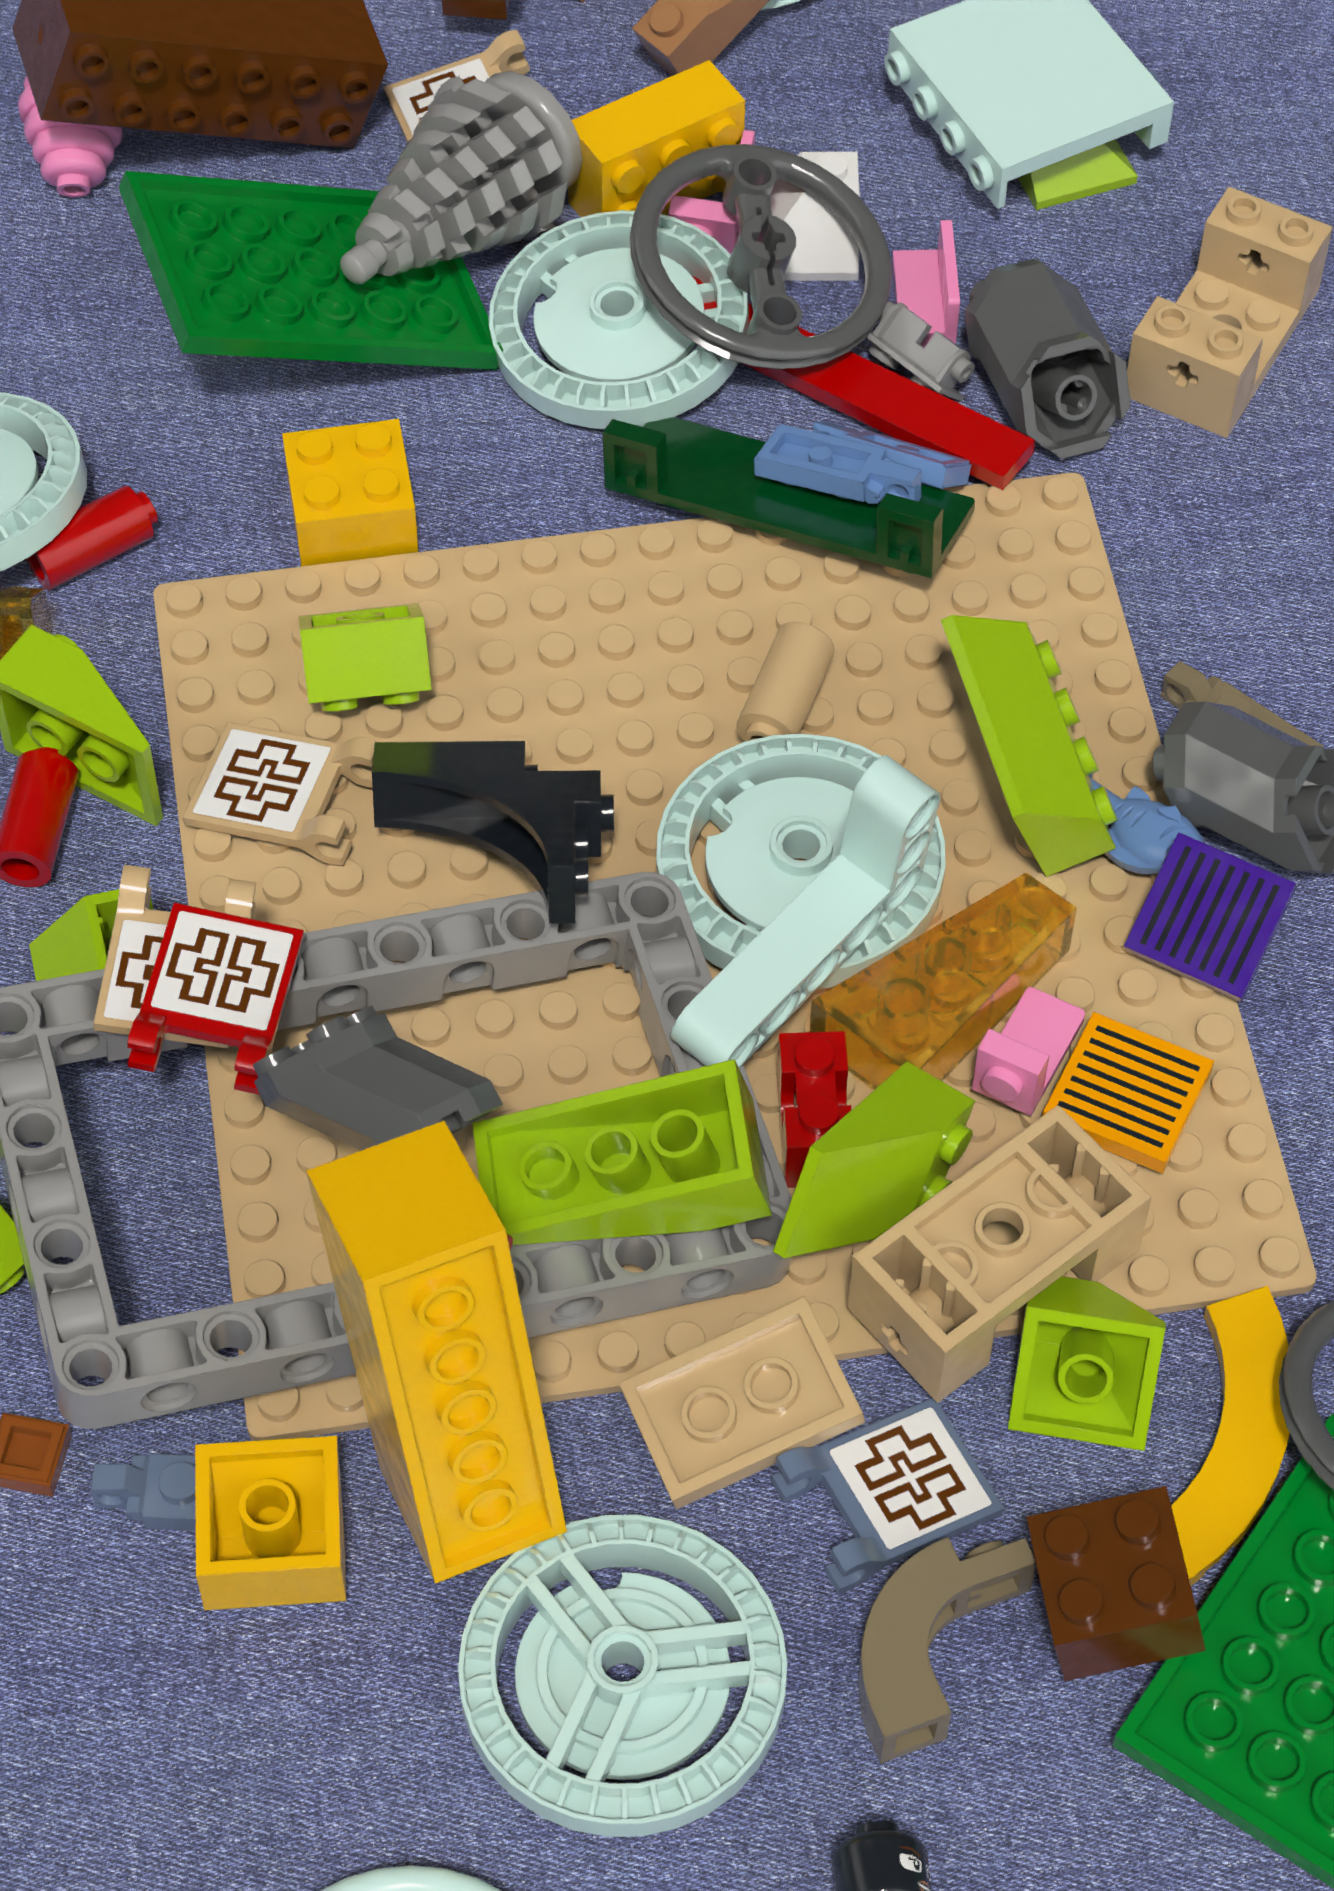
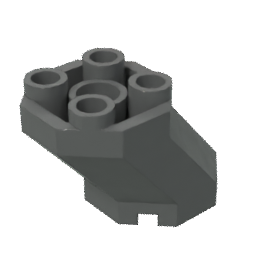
[965,259,1131,459]
[1153,702,1334,874]
[252,1005,503,1151]

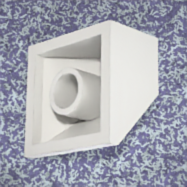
[770,152,859,281]

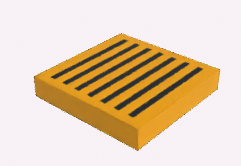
[1042,1012,1214,1174]

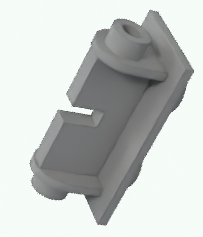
[866,301,975,401]

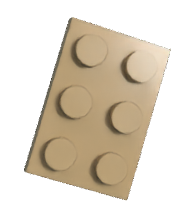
[618,1296,865,1510]

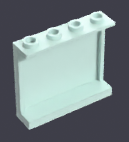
[884,0,1174,209]

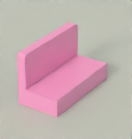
[892,220,960,348]

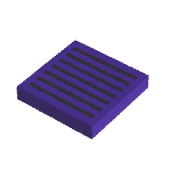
[1124,832,1297,1002]

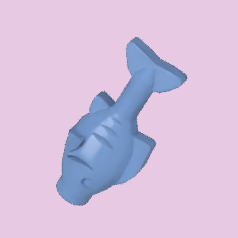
[1089,774,1205,875]

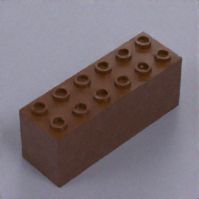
[12,0,388,149]

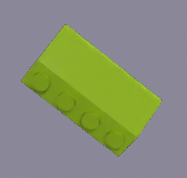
[941,615,1118,877]

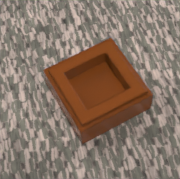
[0,1413,72,1497]

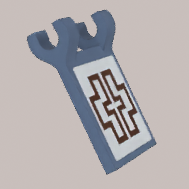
[770,1398,1004,1594]

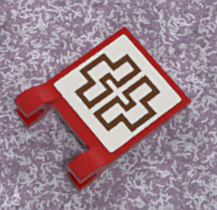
[127,903,304,1095]

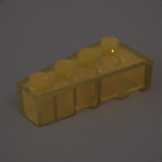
[809,873,1077,1090]

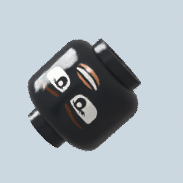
[832,1821,932,1891]

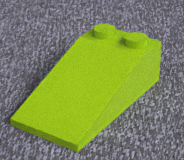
[472,1059,772,1245]

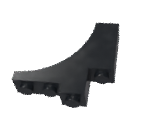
[372,741,614,924]

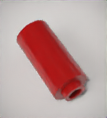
[26,485,158,591]
[0,747,79,887]

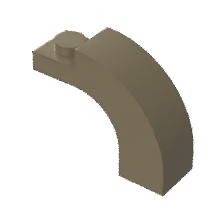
[858,1537,1036,1764]

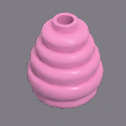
[18,75,123,197]

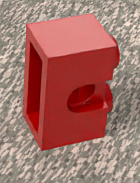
[777,1031,852,1188]

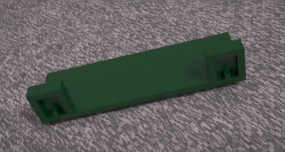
[602,417,975,579]

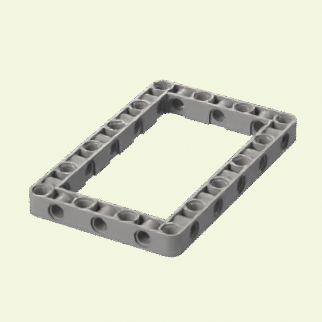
[0,872,793,1429]

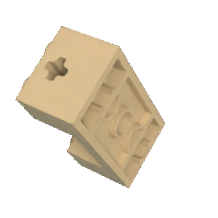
[1127,186,1333,438]
[847,1105,1152,1403]

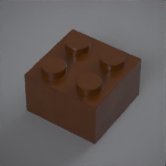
[1027,1486,1206,1681]

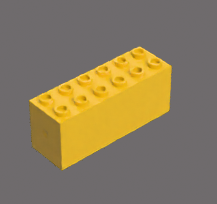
[306,1121,567,1584]

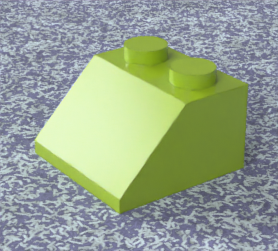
[298,603,432,711]

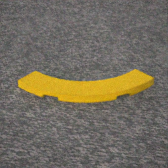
[1171,1285,1290,1586]

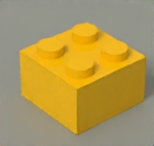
[282,419,418,567]

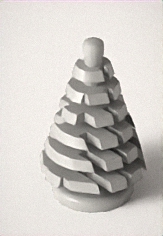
[340,71,583,284]

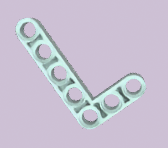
[670,755,941,1068]

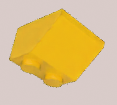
[195,1436,346,1610]

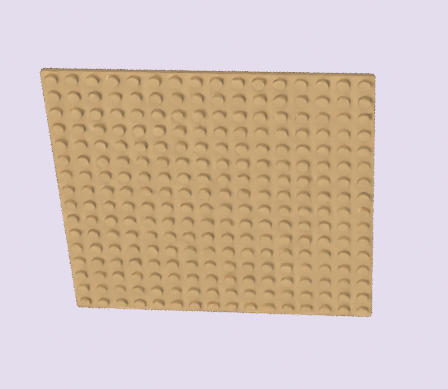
[153,473,1317,1441]

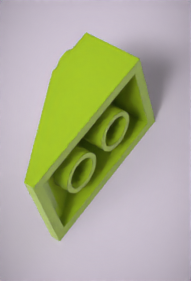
[0,624,163,826]
[773,1061,975,1258]

